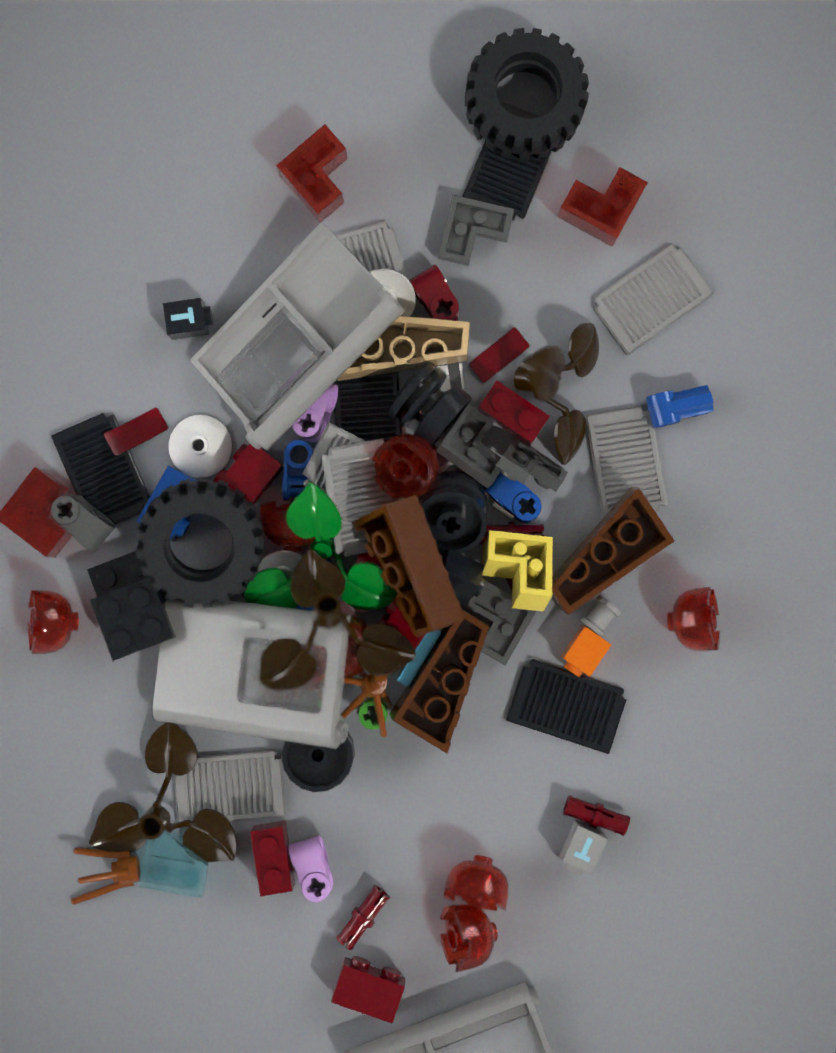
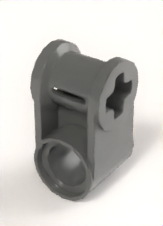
[51,495,116,552]

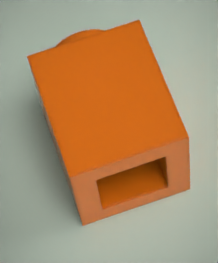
[560,625,612,677]

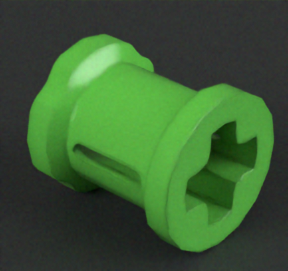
[358,698,388,730]

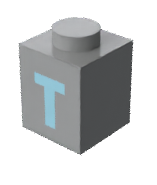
[559,820,608,875]

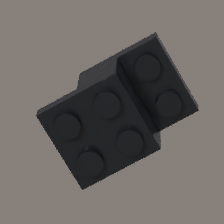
[87,551,176,661]

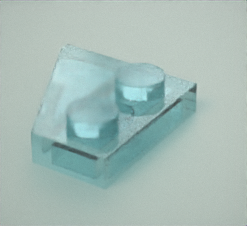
[138,831,209,898]

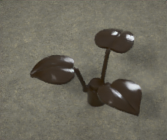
[514,322,599,465]
[259,549,416,691]
[89,723,237,862]

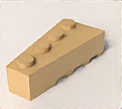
[337,316,470,381]

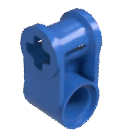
[282,440,314,501]
[483,471,542,523]

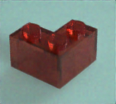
[276,124,348,223]
[557,167,648,247]
[0,467,73,558]

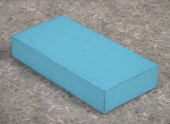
[396,629,441,687]

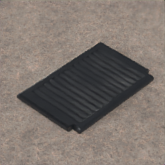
[462,101,552,221]
[333,372,404,460]
[51,413,150,525]
[506,659,626,754]

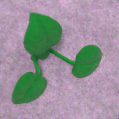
[245,482,398,610]

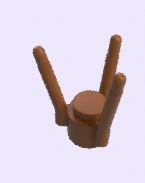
[71,847,141,904]

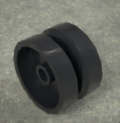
[418,471,488,554]
[281,731,355,792]

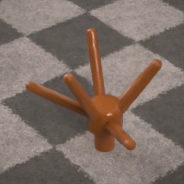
[322,666,392,737]

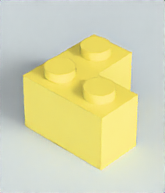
[481,530,553,611]

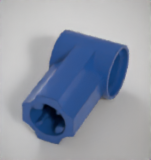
[646,385,714,428]

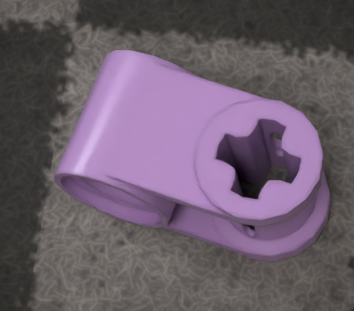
[292,384,338,442]
[288,835,334,902]

